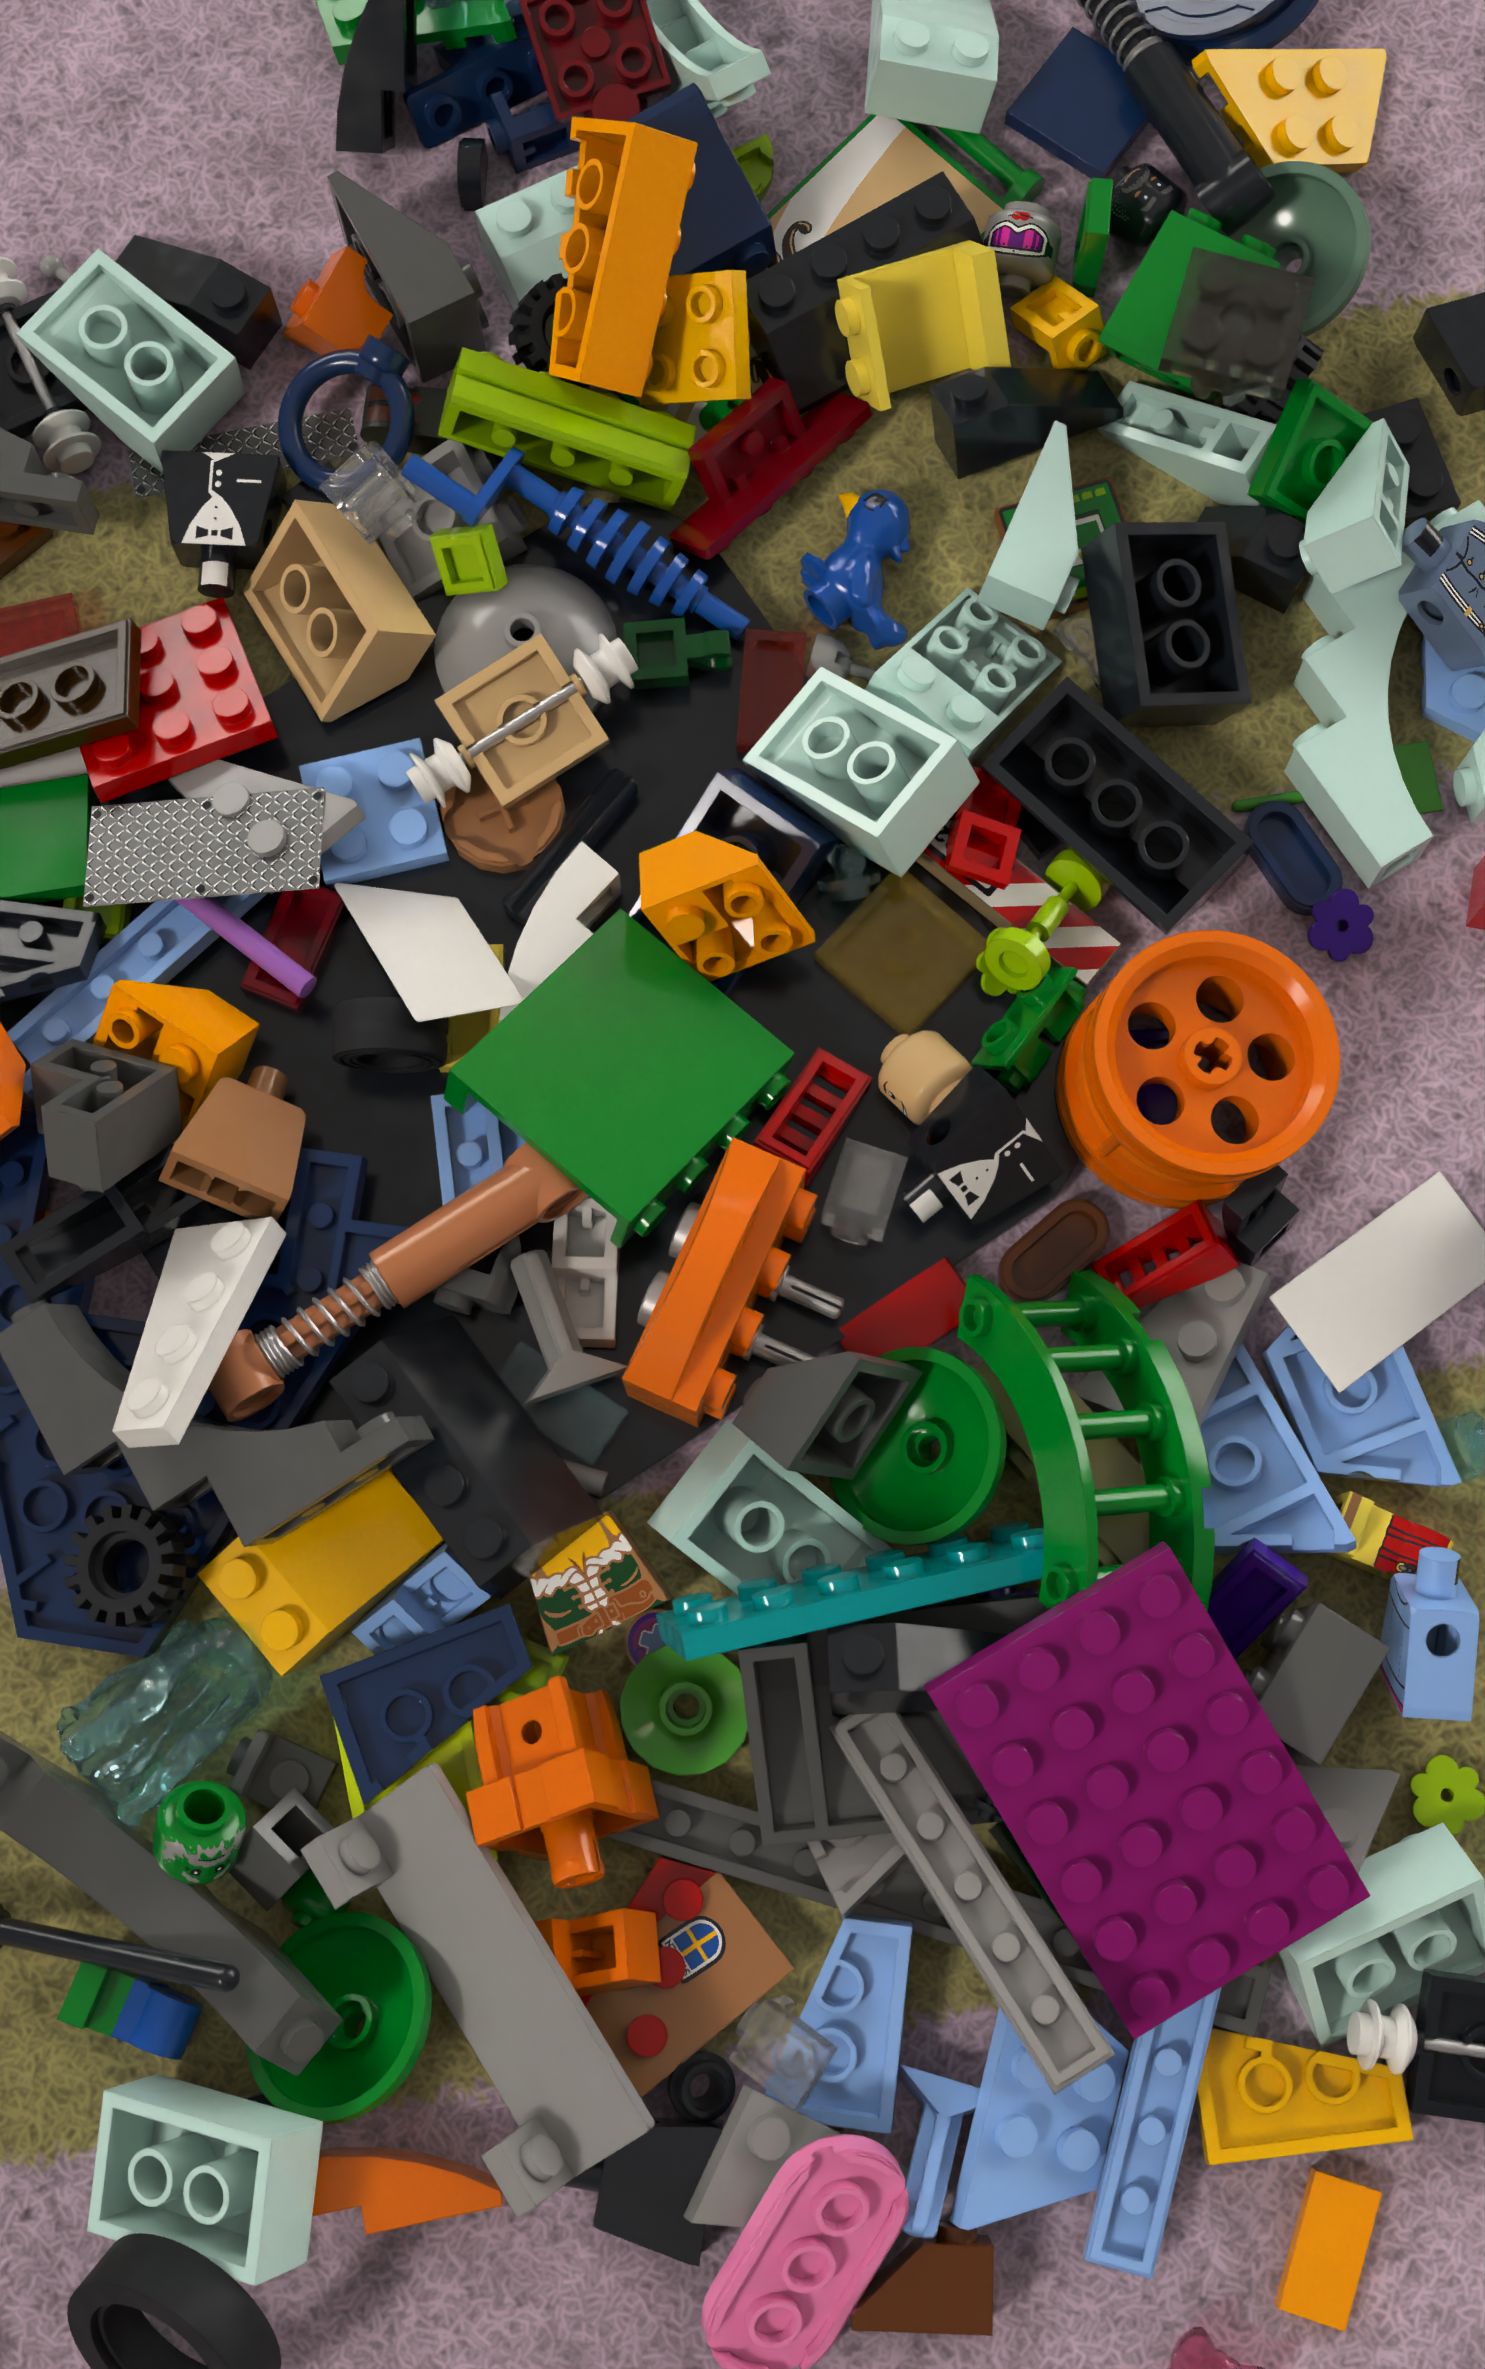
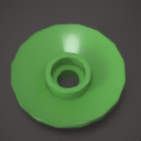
[620,1645,748,1776]

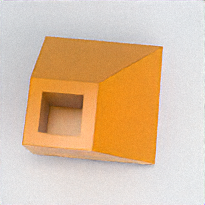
[639,831,816,982]
[93,979,260,1144]

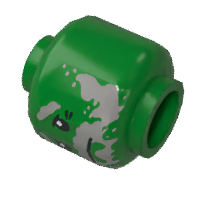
[153,1780,246,1884]

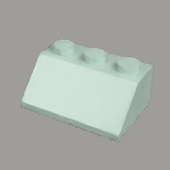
[1276,1822,1485,2049]

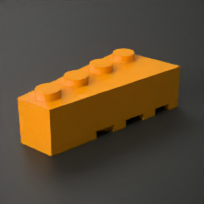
[549,116,698,398]

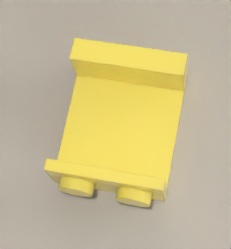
[835,240,1011,412]

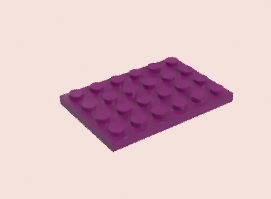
[924,1541,1371,2039]

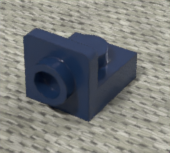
[485,91,580,174]

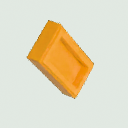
[1274,2167,1382,2332]

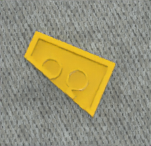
[1195,2028,1414,2166]

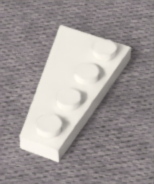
[112,1217,286,1448]

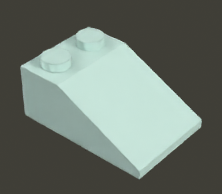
[864,0,999,134]
[475,165,578,347]
[16,249,246,474]
[743,667,980,878]
[647,1419,892,1595]

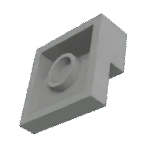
[361,439,528,604]

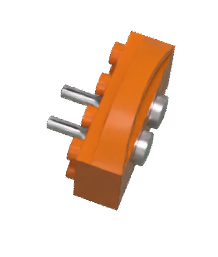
[622,1137,844,1428]

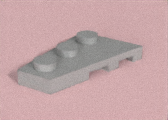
[1073,1262,1271,1428]

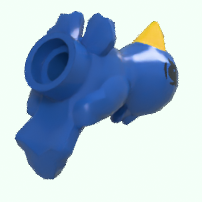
[800,489,911,650]

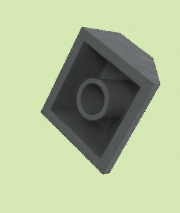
[732,1351,923,1480]

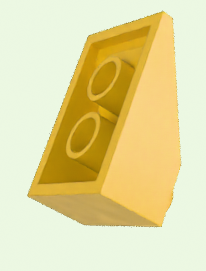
[197,1468,444,1677]

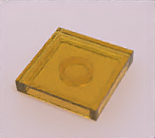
[814,871,987,1036]

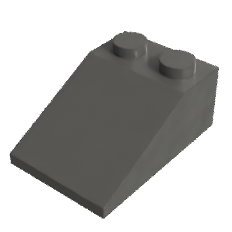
[327,171,489,383]

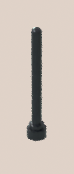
[0,1903,240,1992]

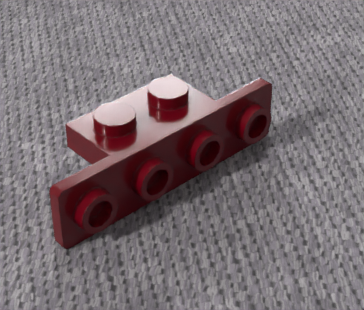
[669,377,873,560]

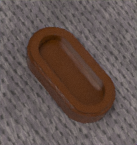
[997,1199,1110,1303]

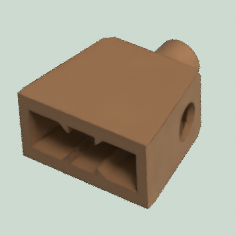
[158,1066,306,1222]

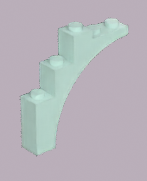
[646,0,771,119]
[1284,500,1485,889]

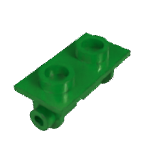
[970,967,1087,1093]

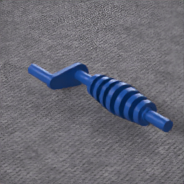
[401,446,750,640]

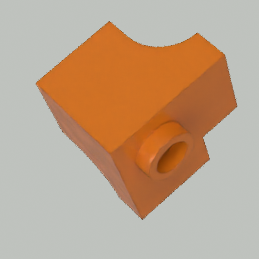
[281,245,393,355]

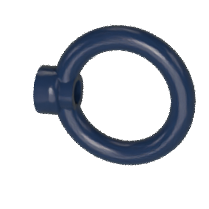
[278,334,415,496]

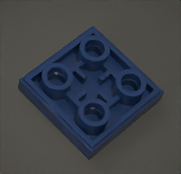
[1005,27,1150,179]

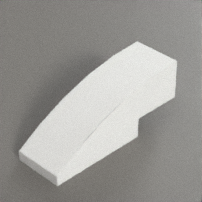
[499,841,622,1022]

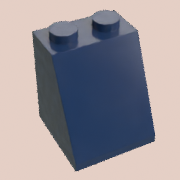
[625,83,777,279]

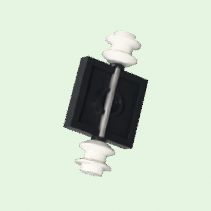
[0,257,101,474]
[1347,1968,1485,2123]

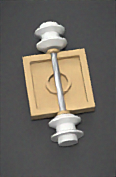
[406,633,638,810]

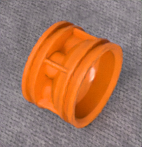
[1055,930,1341,1209]

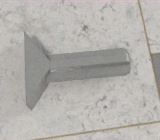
[510,1250,627,1407]

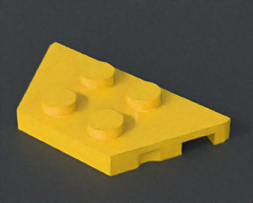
[1192,49,1387,174]

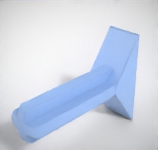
[898,2064,980,2239]

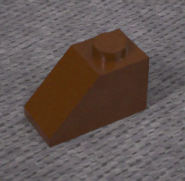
[850,2221,994,2336]

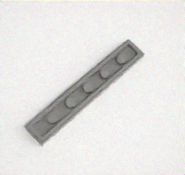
[829,1712,1115,2095]

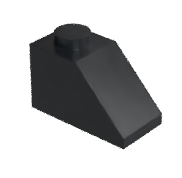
[1197,507,1308,614]

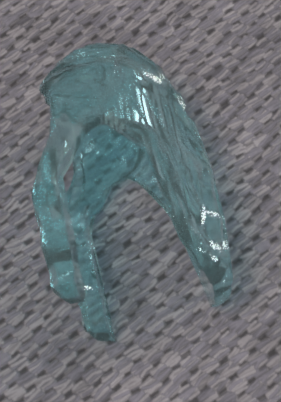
[56,1617,273,1826]

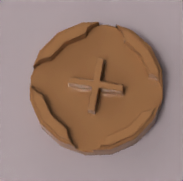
[440,764,566,874]

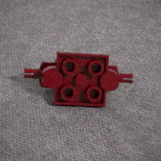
[519,0,671,126]

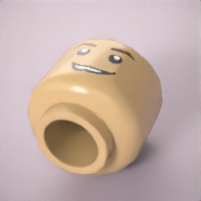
[878,1030,972,1125]

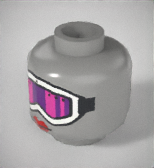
[983,201,1062,299]

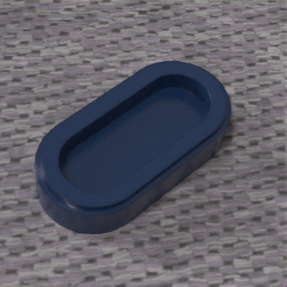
[1243,801,1343,916]

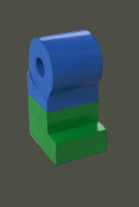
[57,1962,204,2060]

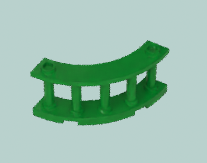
[957,1270,1215,1611]

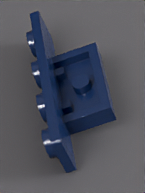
[403,0,546,149]

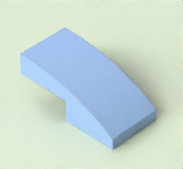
[352,1543,492,1655]

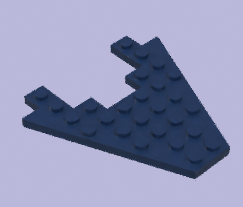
[0,1111,409,1658]

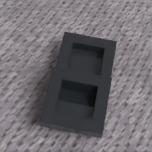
[1222,1165,1300,1267]

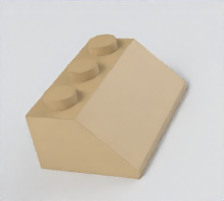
[242,499,436,722]

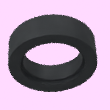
[67,2233,281,2369]

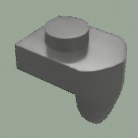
[431,1235,522,1315]

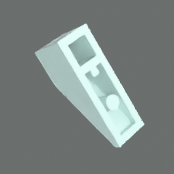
[1098,380,1277,507]
[1299,418,1410,594]
[976,420,1080,630]

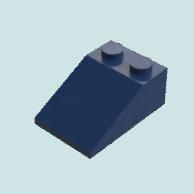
[629,768,840,996]

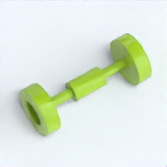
[985,849,1109,990]

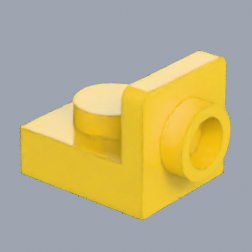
[1009,276,1107,370]

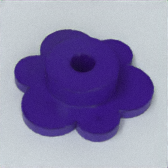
[1307,888,1374,961]

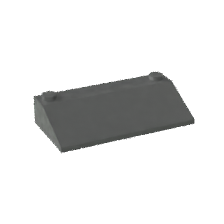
[738,1593,1050,1847]

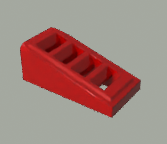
[753,1047,873,1190]
[1090,1199,1240,1308]

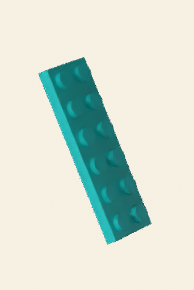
[656,1521,1044,1661]

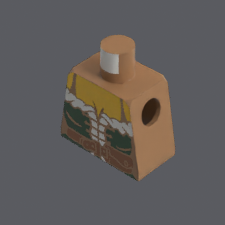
[530,1510,673,1657]

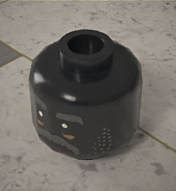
[1109,163,1187,257]

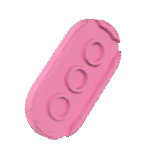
[701,2134,909,2369]

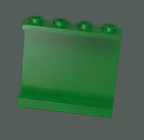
[444,908,795,1249]

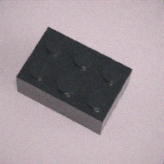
[1081,522,1252,728]

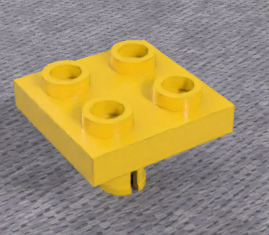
[639,270,751,405]

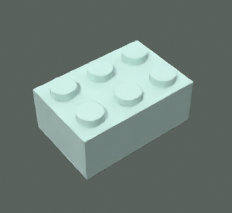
[87,2074,323,2286]

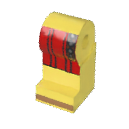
[1323,1491,1454,1580]

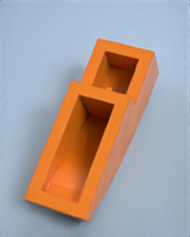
[534,1908,661,1997]
[312,2147,506,2235]

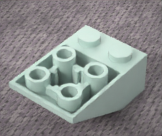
[865,587,1063,766]

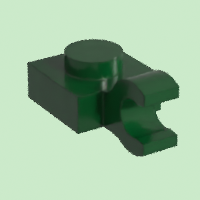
[623,618,733,690]

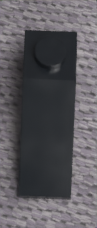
[115,235,283,370]
[930,367,1124,480]
[827,1623,1008,1715]

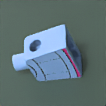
[1379,1547,1480,1722]

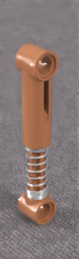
[208,1143,589,1422]

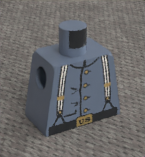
[1399,518,1485,671]

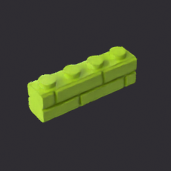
[437,347,696,512]

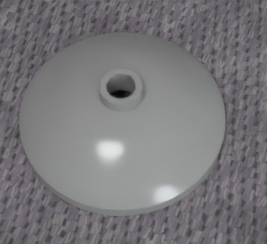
[434,564,617,713]

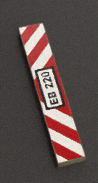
[916,817,1123,989]

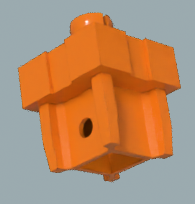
[466,1675,660,1889]

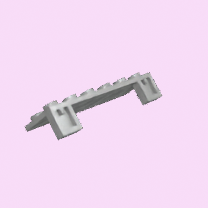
[300,1763,655,2218]

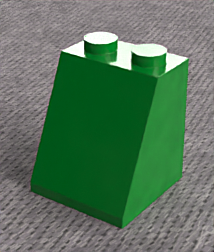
[1097,208,1282,405]

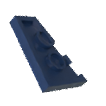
[319,1603,534,1805]

